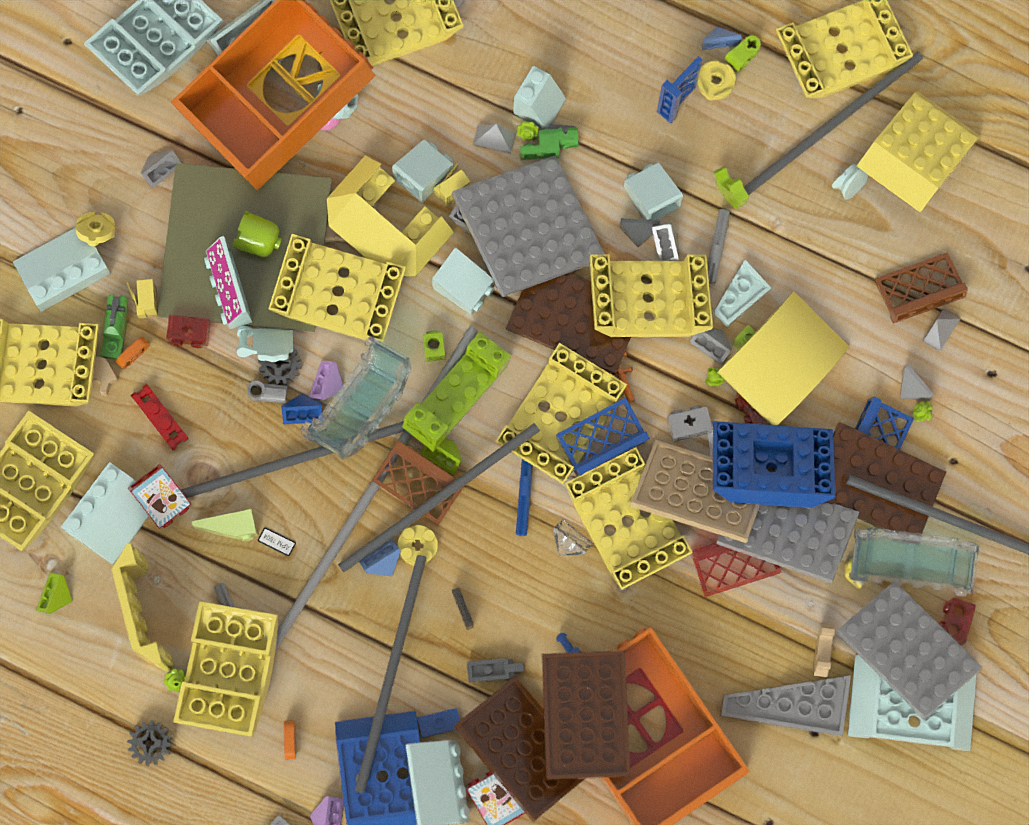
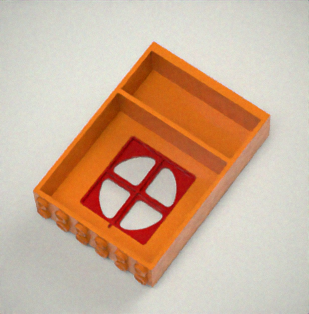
[600,627,750,825]

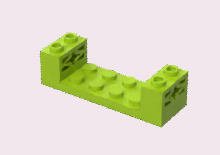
[402,332,511,452]

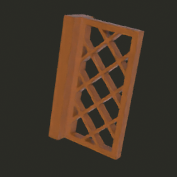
[875,252,968,324]
[372,440,464,525]

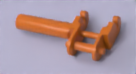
[609,352,635,403]

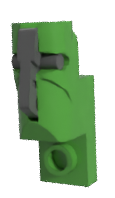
[520,124,578,160]
[101,295,128,360]

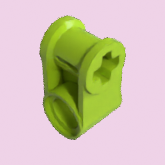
[724,35,761,72]

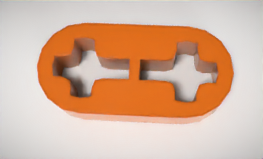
[116,336,150,369]
[284,720,296,760]

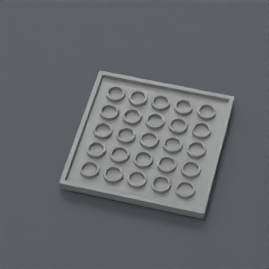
[452,155,604,297]

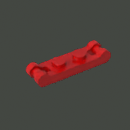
[131,383,189,450]

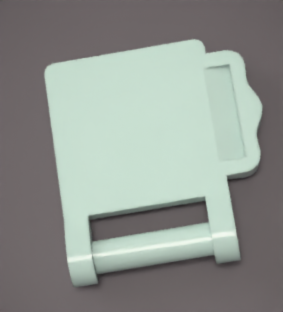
[237,325,293,362]

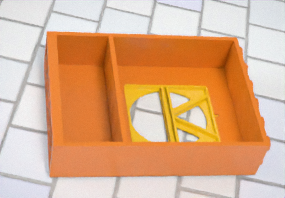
[171,0,375,191]

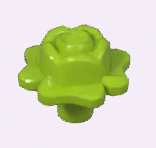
[517,121,539,141]
[705,367,725,387]
[912,401,933,422]
[163,668,186,692]

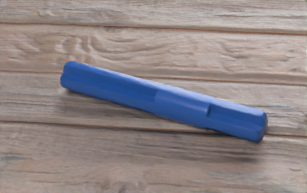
[516,459,533,536]

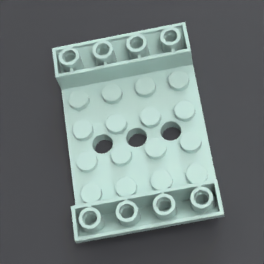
[848,655,977,751]

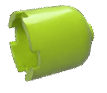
[232,211,282,257]

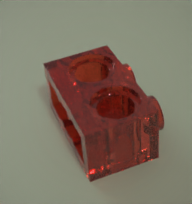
[939,597,976,646]

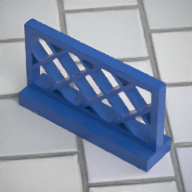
[657,56,703,124]
[855,396,914,450]
[556,398,650,477]

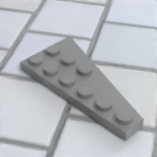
[721,675,851,736]

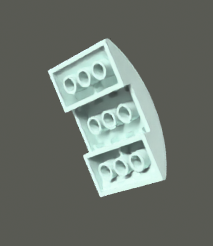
[84,0,223,96]

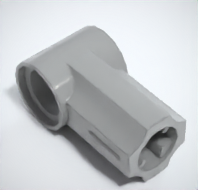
[247,381,287,404]

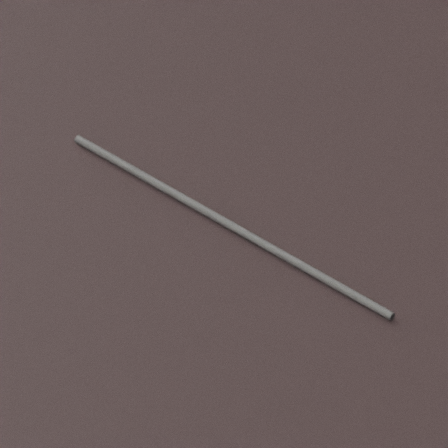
[275,327,478,652]

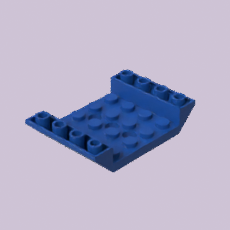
[335,711,420,825]

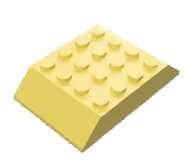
[857,91,981,212]

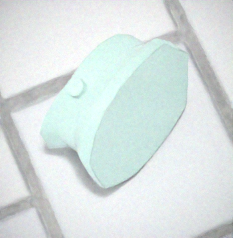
[832,164,868,200]

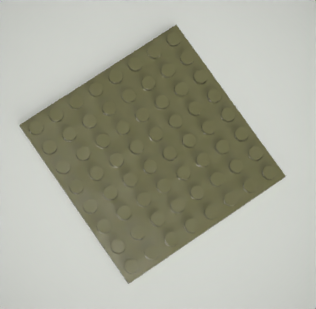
[157,163,332,332]

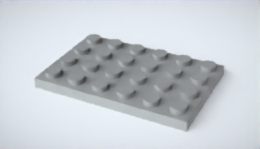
[717,502,859,584]
[837,581,982,720]

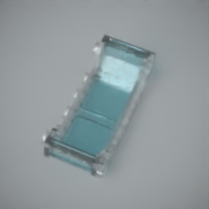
[300,336,412,460]
[849,528,979,596]

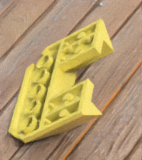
[327,156,454,277]

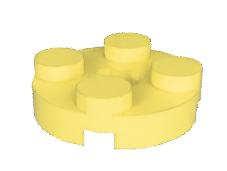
[697,61,736,100]
[76,212,115,247]
[398,525,438,566]

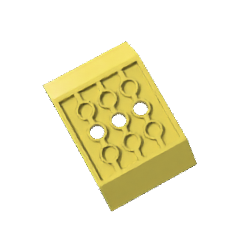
[330,0,464,66]
[775,0,913,98]
[269,234,406,343]
[589,254,713,337]
[0,319,99,406]
[495,343,627,484]
[565,447,693,590]
[111,543,174,673]

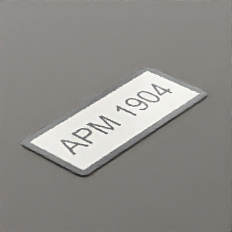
[258,527,296,556]

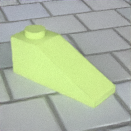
[192,509,258,542]

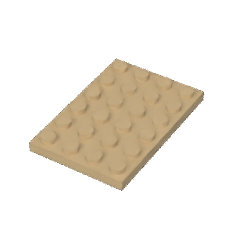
[631,440,760,543]

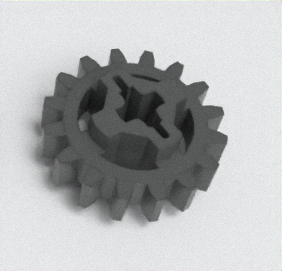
[258,350,302,386]
[127,721,173,766]

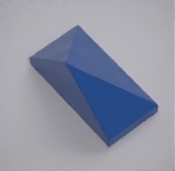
[281,394,323,424]

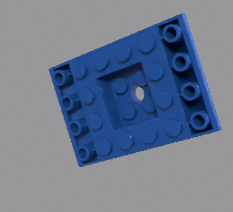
[713,421,835,508]

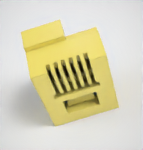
[433,163,471,206]
[126,279,158,319]

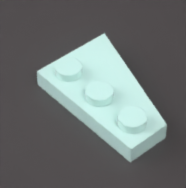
[714,260,771,327]

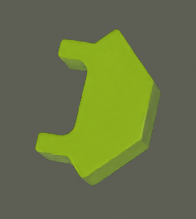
[713,166,749,209]

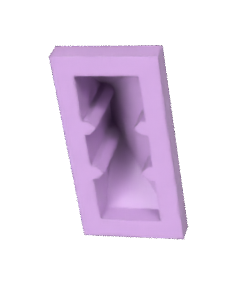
[309,361,344,400]
[310,796,344,825]

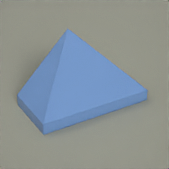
[701,26,742,50]
[359,539,401,576]

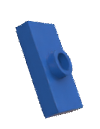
[417,708,460,738]

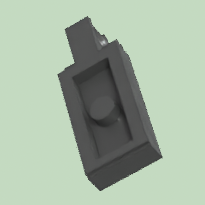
[467,658,524,683]

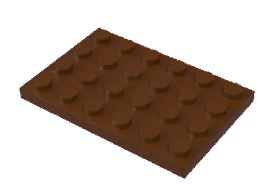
[506,272,631,375]
[826,422,946,545]
[542,651,631,780]
[454,676,586,822]

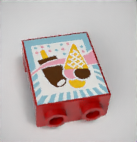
[128,464,191,529]
[466,771,525,825]

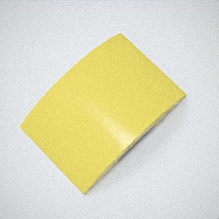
[718,291,849,425]
[0,411,95,552]
[174,601,278,737]

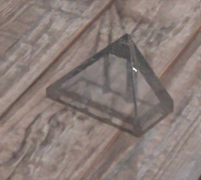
[553,519,594,556]

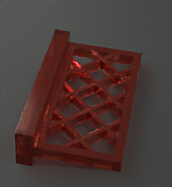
[691,542,781,597]

